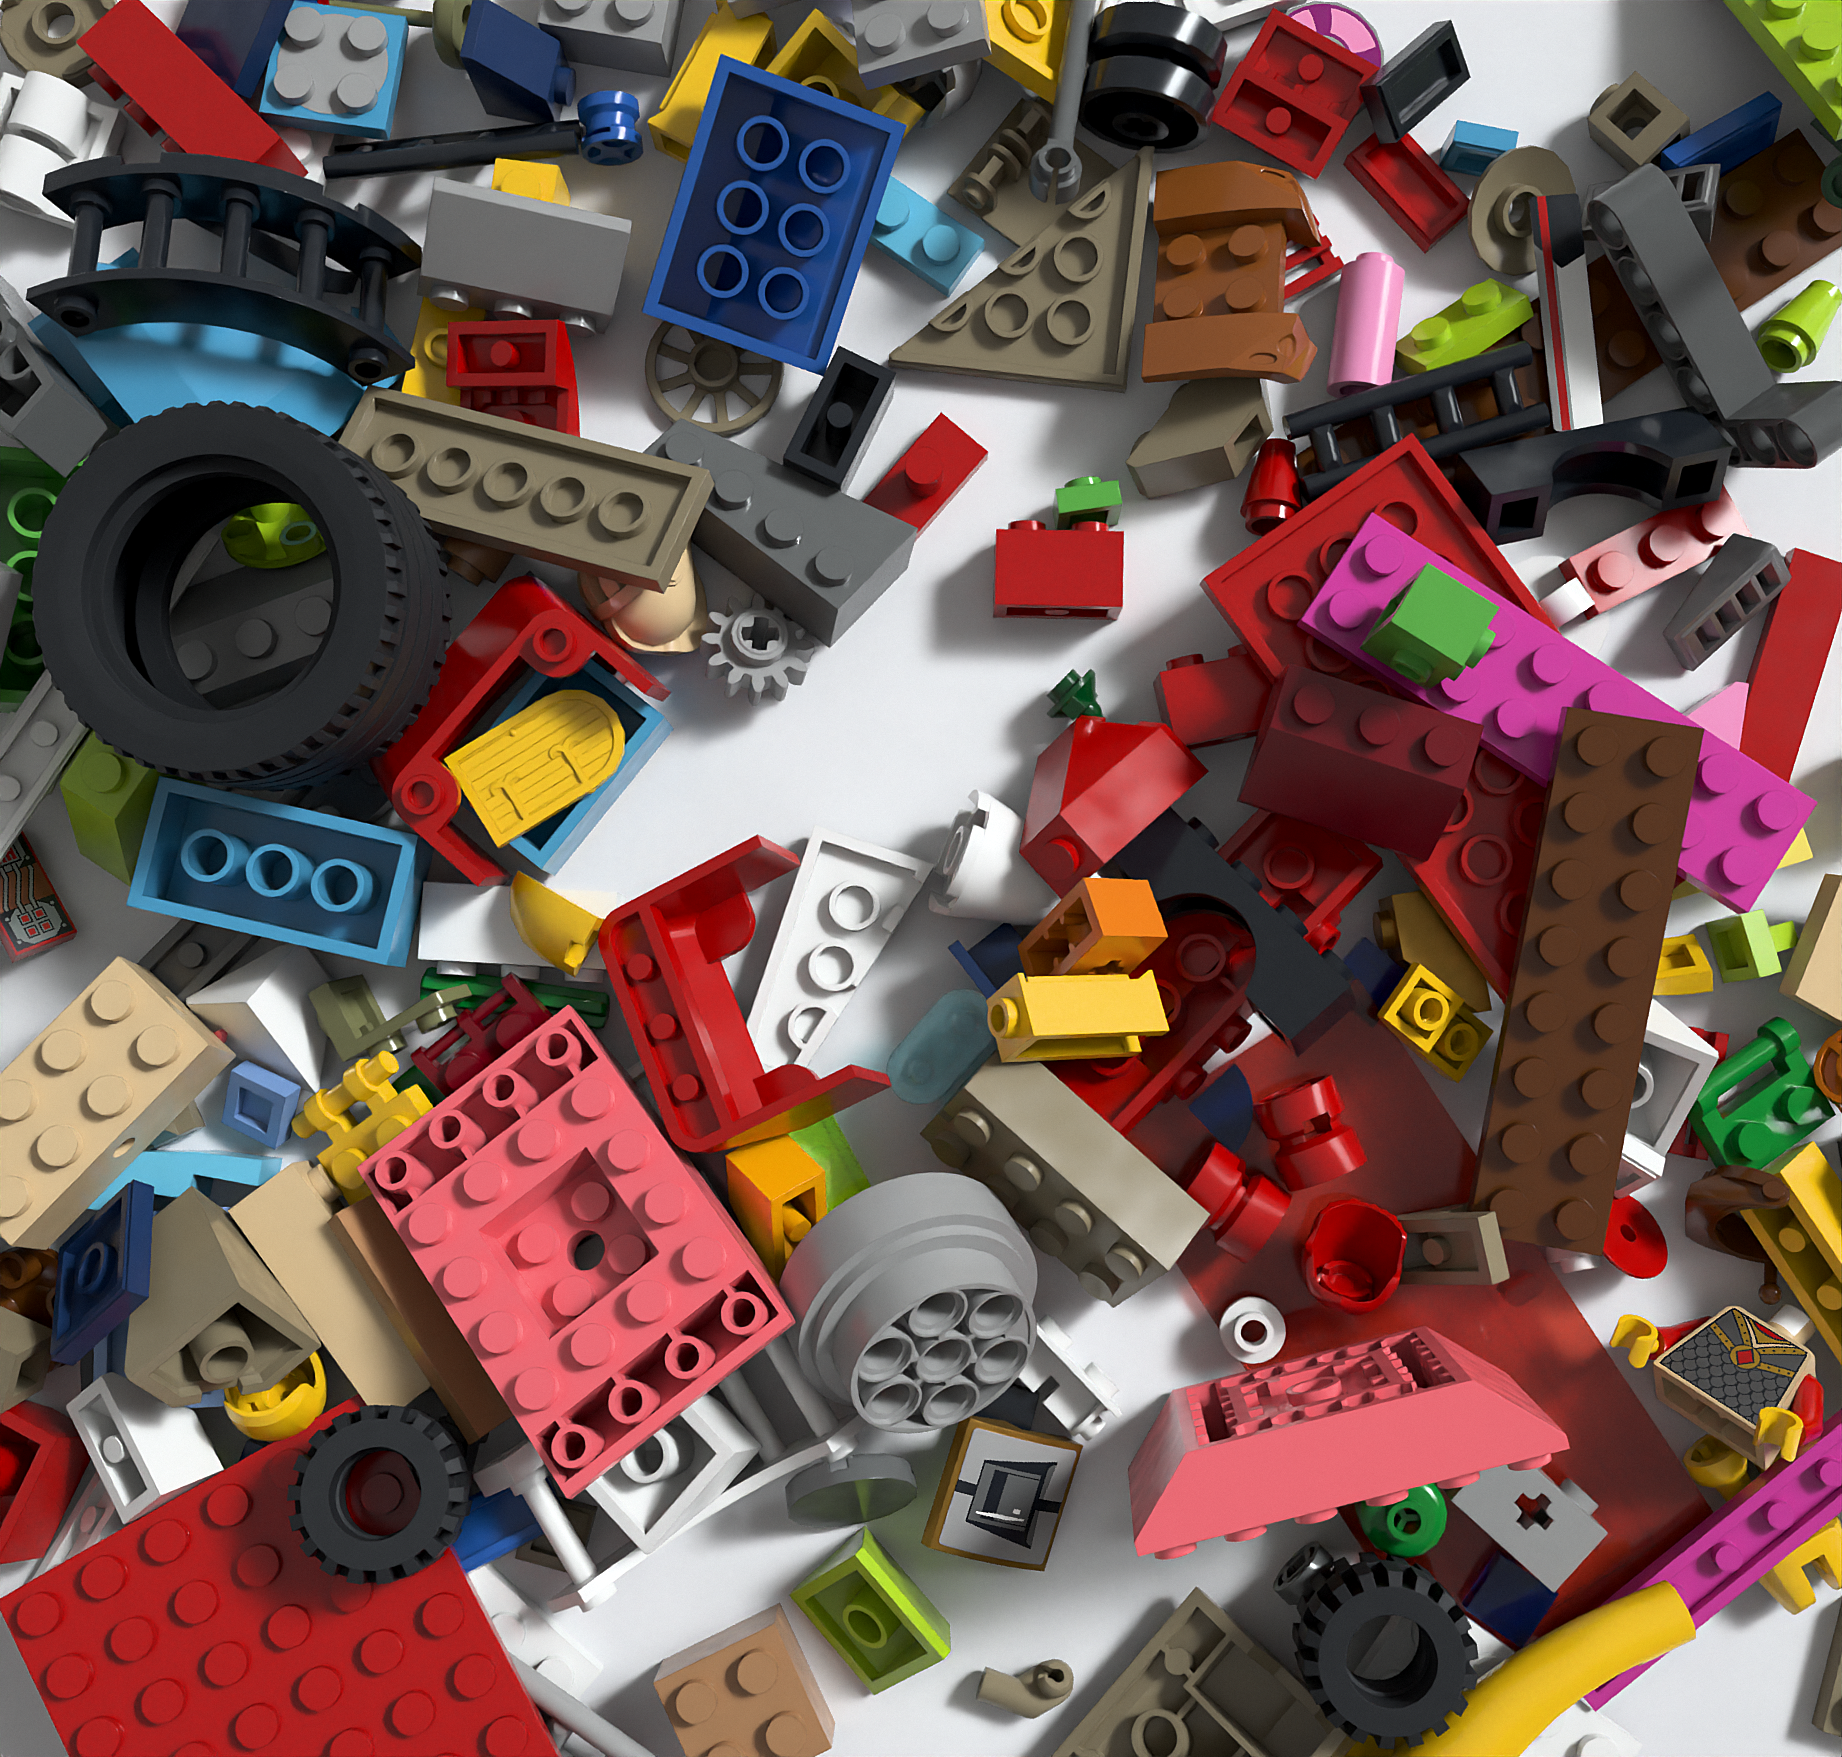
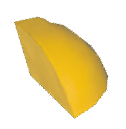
[509,870,604,978]

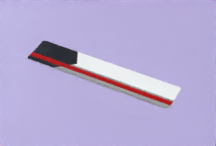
[1529,193,1603,431]

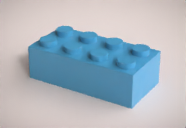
[126,776,435,968]

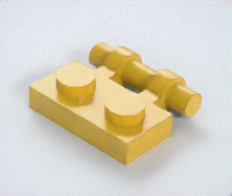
[291,1051,434,1206]

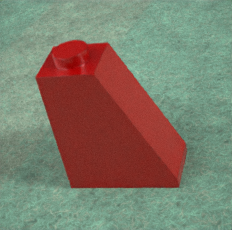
[1019,715,1209,900]

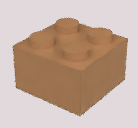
[653,1603,835,1757]

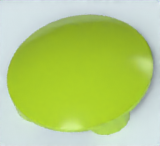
[220,503,327,568]

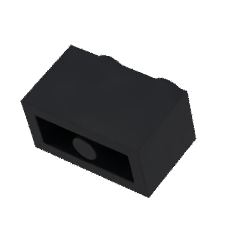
[783,346,897,494]

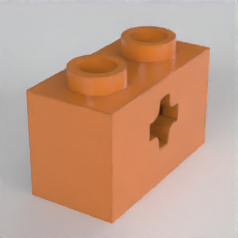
[1017,877,1168,977]

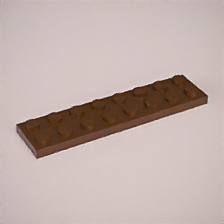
[1466,706,1705,1256]

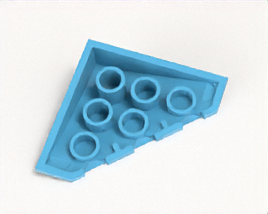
[55,262,406,524]

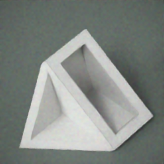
[186,942,333,1094]

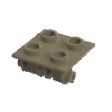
[947,96,1118,248]

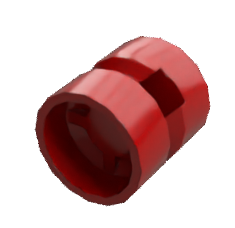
[1252,1073,1367,1192]
[1180,1141,1292,1264]

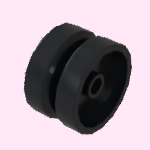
[1078,2,1228,154]

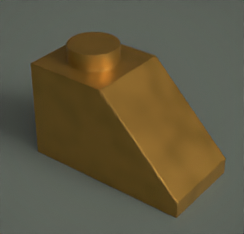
[1372,890,1492,1013]

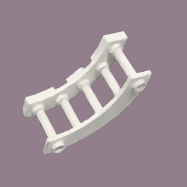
[473,1332,869,1613]

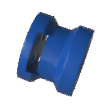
[577,91,644,166]

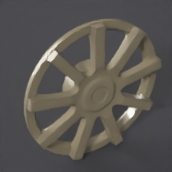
[645,320,784,437]

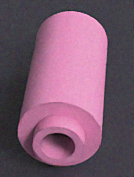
[1326,252,1405,398]

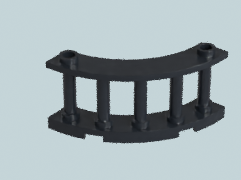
[25,152,422,387]

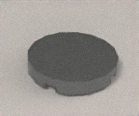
[785,1453,918,1527]

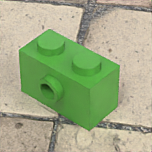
[1360,562,1500,691]

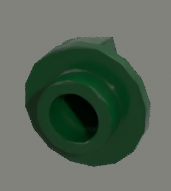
[1046,669,1103,721]

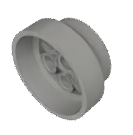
[779,1172,1038,1434]

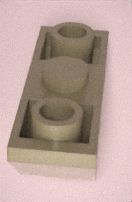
[1125,377,1274,499]

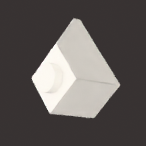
[66,1372,224,1525]

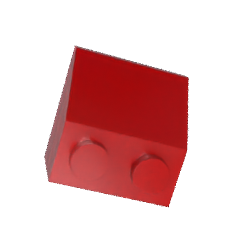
[0,1400,91,1564]

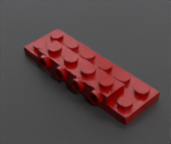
[1039,809,1384,1137]

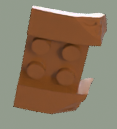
[1141,160,1322,384]

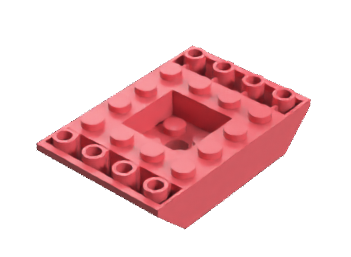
[356,1004,796,1499]
[1128,1326,1570,1560]

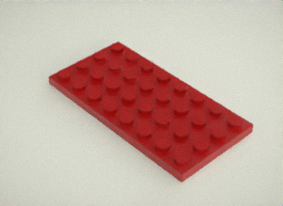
[1199,433,1686,1005]

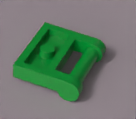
[1687,1016,1836,1170]

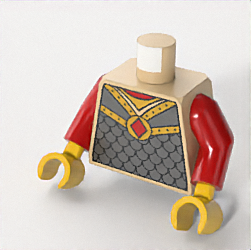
[1609,1304,1824,1471]

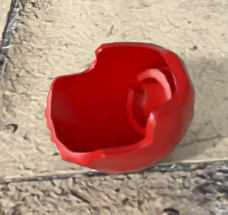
[1301,1198,1408,1316]

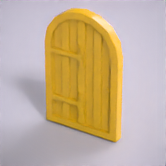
[444,689,625,849]

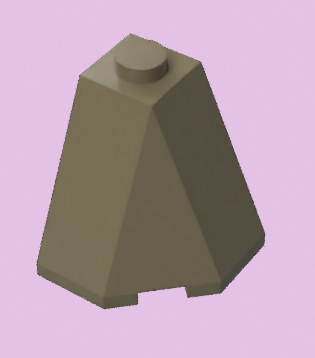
[124,1186,322,1408]

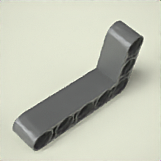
[1587,163,1842,469]

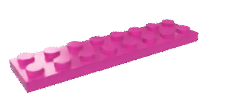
[1296,512,1818,914]

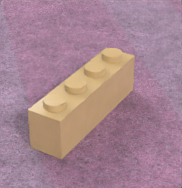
[228,1160,432,1407]

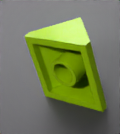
[789,1526,951,1695]

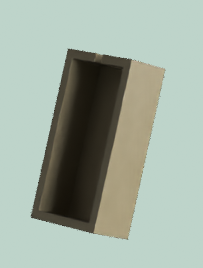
[919,1047,1210,1308]

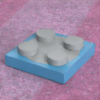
[259,0,409,141]

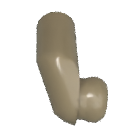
[976,1659,1074,1719]

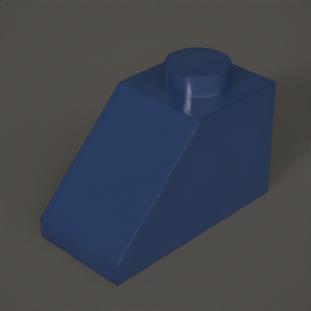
[460,0,576,124]

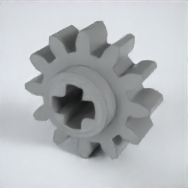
[699,592,814,706]

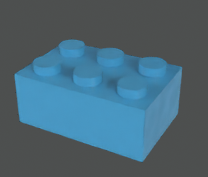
[460,659,674,876]

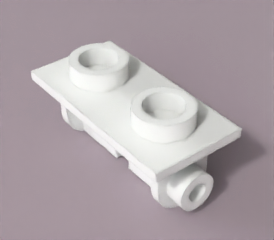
[1018,1314,1122,1441]

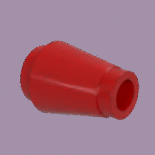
[1240,438,1303,537]

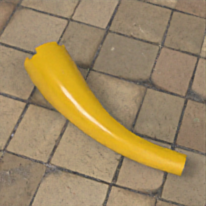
[1390,1580,1696,1757]

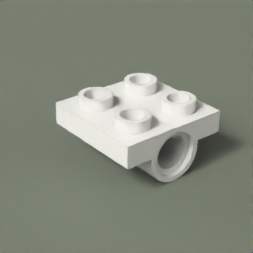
[0,71,129,229]

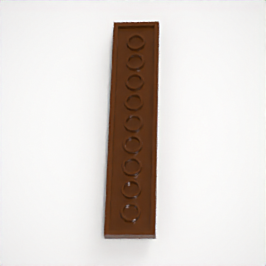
[1296,128,1842,504]

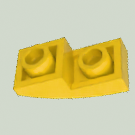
[1377,962,1494,1084]

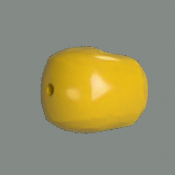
[223,1349,328,1441]

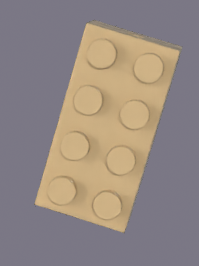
[0,956,237,1250]

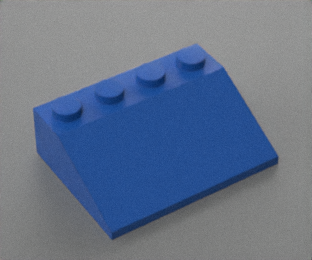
[641,54,907,376]

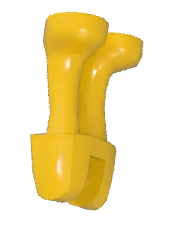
[1682,1434,1842,1615]

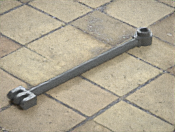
[1028,0,1096,205]

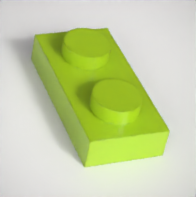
[1394,278,1534,375]

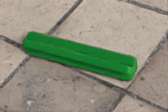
[420,967,610,1030]

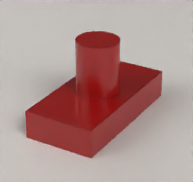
[863,412,988,543]

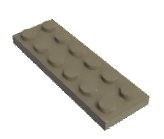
[338,385,715,594]

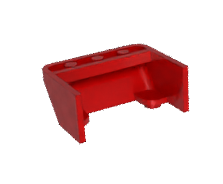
[369,576,671,887]
[598,834,892,1154]

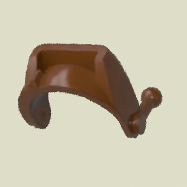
[1685,1165,1790,1305]

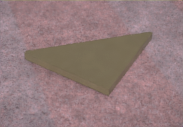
[888,146,1155,393]

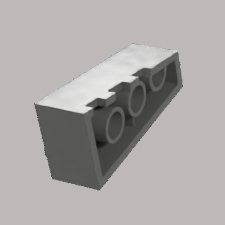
[0,275,108,478]
[643,418,918,648]

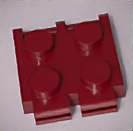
[410,972,553,1098]

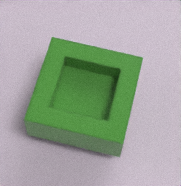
[1052,476,1122,530]

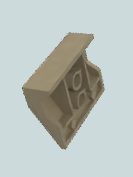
[1051,1587,1357,1757]

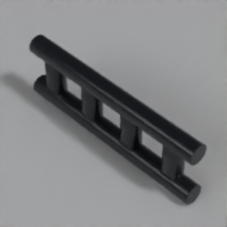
[322,119,584,183]
[1282,340,1551,502]

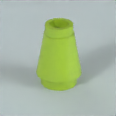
[1756,280,1842,373]

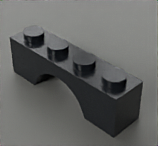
[1453,406,1733,546]
[1113,807,1357,1058]

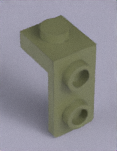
[308,974,473,1062]

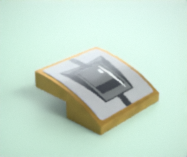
[921,1416,1083,1571]

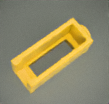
[647,0,778,164]
[986,970,1170,1062]

